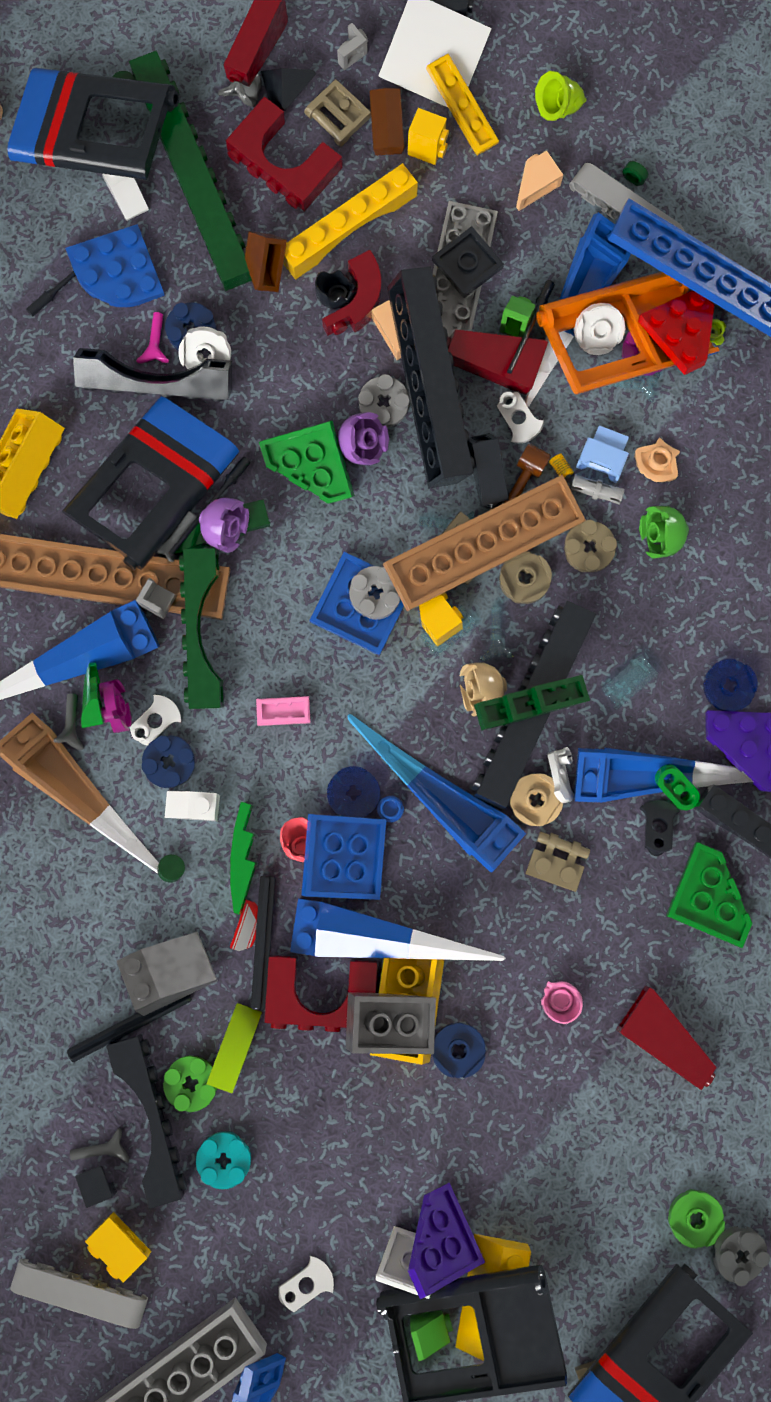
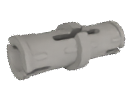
[570,474,625,505]

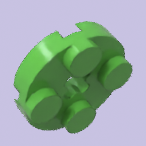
[163,1055,217,1112]
[668,1189,725,1249]

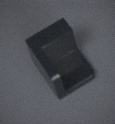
[75,1166,117,1208]

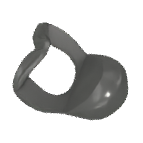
[218,73,262,108]

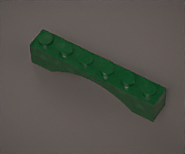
[179,548,224,709]

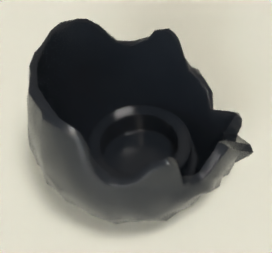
[315,270,357,310]

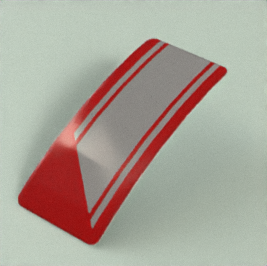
[230,900,258,951]

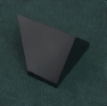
[261,68,316,111]

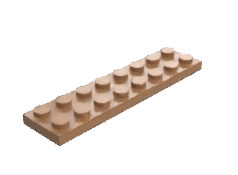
[383,475,586,611]

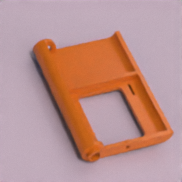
[536,272,720,394]

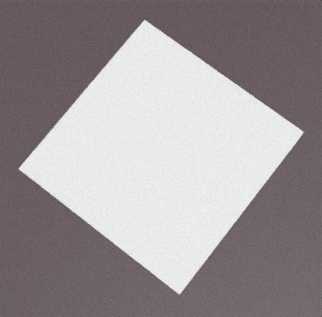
[379,0,491,107]

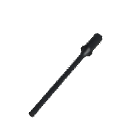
[26,229,121,317]
[507,280,555,374]
[168,457,250,556]

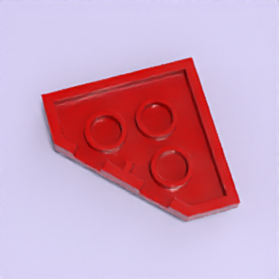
[638,290,714,375]

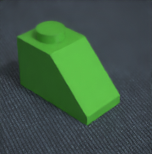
[499,296,536,337]
[410,1310,453,1361]

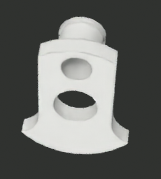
[497,392,544,443]
[130,695,181,746]
[547,747,574,803]
[279,1256,334,1312]

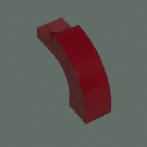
[322,250,381,336]

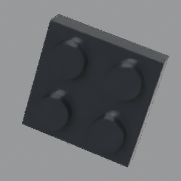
[432,226,504,298]

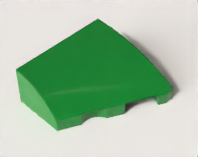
[81,662,104,728]

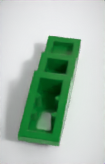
[230,802,257,915]

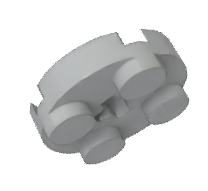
[358,374,409,427]
[349,566,401,620]

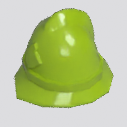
[535,71,587,121]

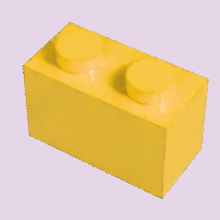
[408,108,449,165]
[85,1212,151,1283]

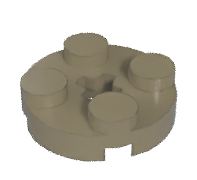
[564,520,617,572]
[499,551,552,604]

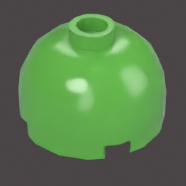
[639,506,689,558]

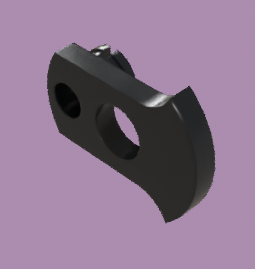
[640,800,680,856]

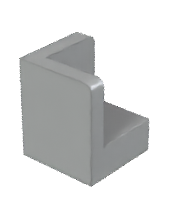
[136,578,177,619]

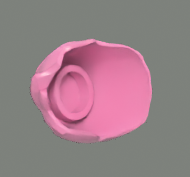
[541,981,583,1024]

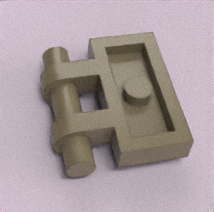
[525,832,590,892]

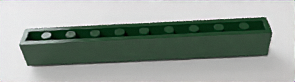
[129,50,252,291]

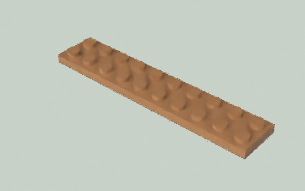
[0,534,230,620]

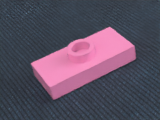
[256,696,310,726]

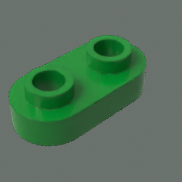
[655,765,700,811]

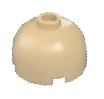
[460,663,507,716]

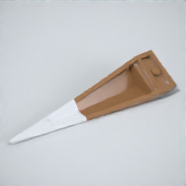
[0,713,159,873]

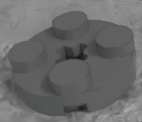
[713,1226,770,1286]

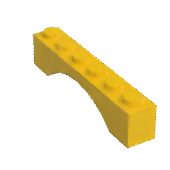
[283,163,418,280]

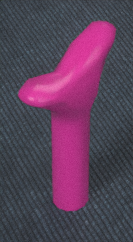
[136,312,169,364]

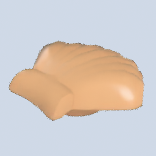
[634,438,680,482]

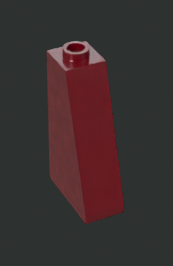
[223,0,288,87]
[447,329,548,395]
[616,985,717,1090]

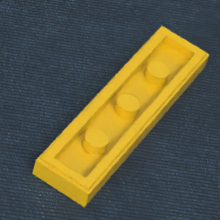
[426,53,499,155]

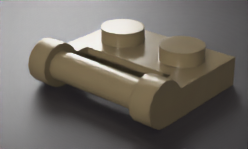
[304,79,371,147]

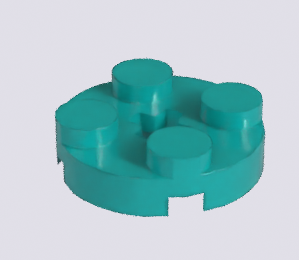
[196,1132,251,1189]

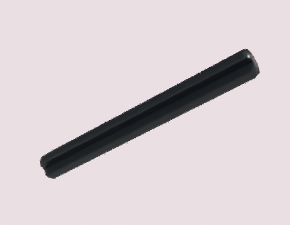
[251,876,276,1010]
[67,994,192,1062]

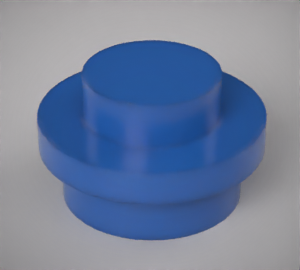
[377,796,404,822]

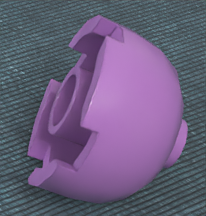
[338,412,389,465]
[199,498,249,553]

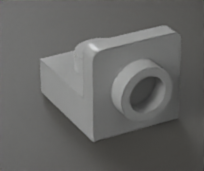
[337,23,368,70]

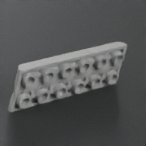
[433,201,498,337]

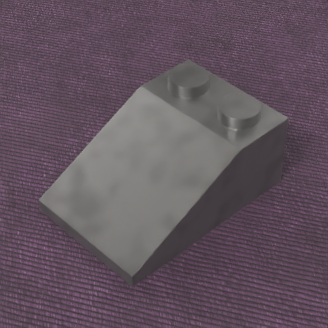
[116,932,218,1016]
[346,992,436,1054]

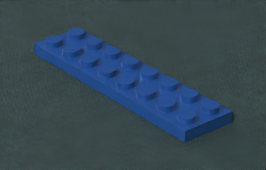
[608,198,771,337]

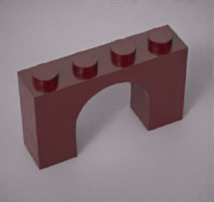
[226,96,343,212]
[265,955,377,1032]

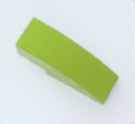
[207,1003,262,1093]

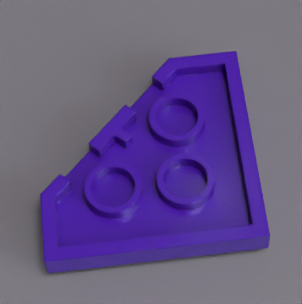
[705,710,771,792]
[408,1183,485,1299]

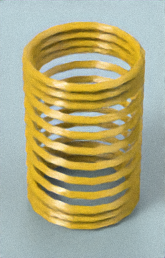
[549,453,574,478]

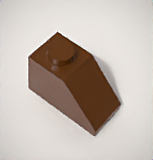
[245,231,287,292]

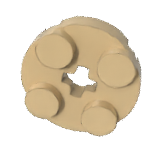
[510,774,563,826]

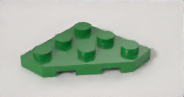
[259,421,355,504]
[666,842,752,948]

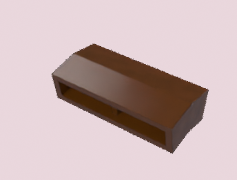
[370,88,404,156]

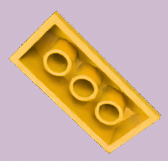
[0,409,65,519]
[370,958,445,1065]
[455,1234,531,1361]

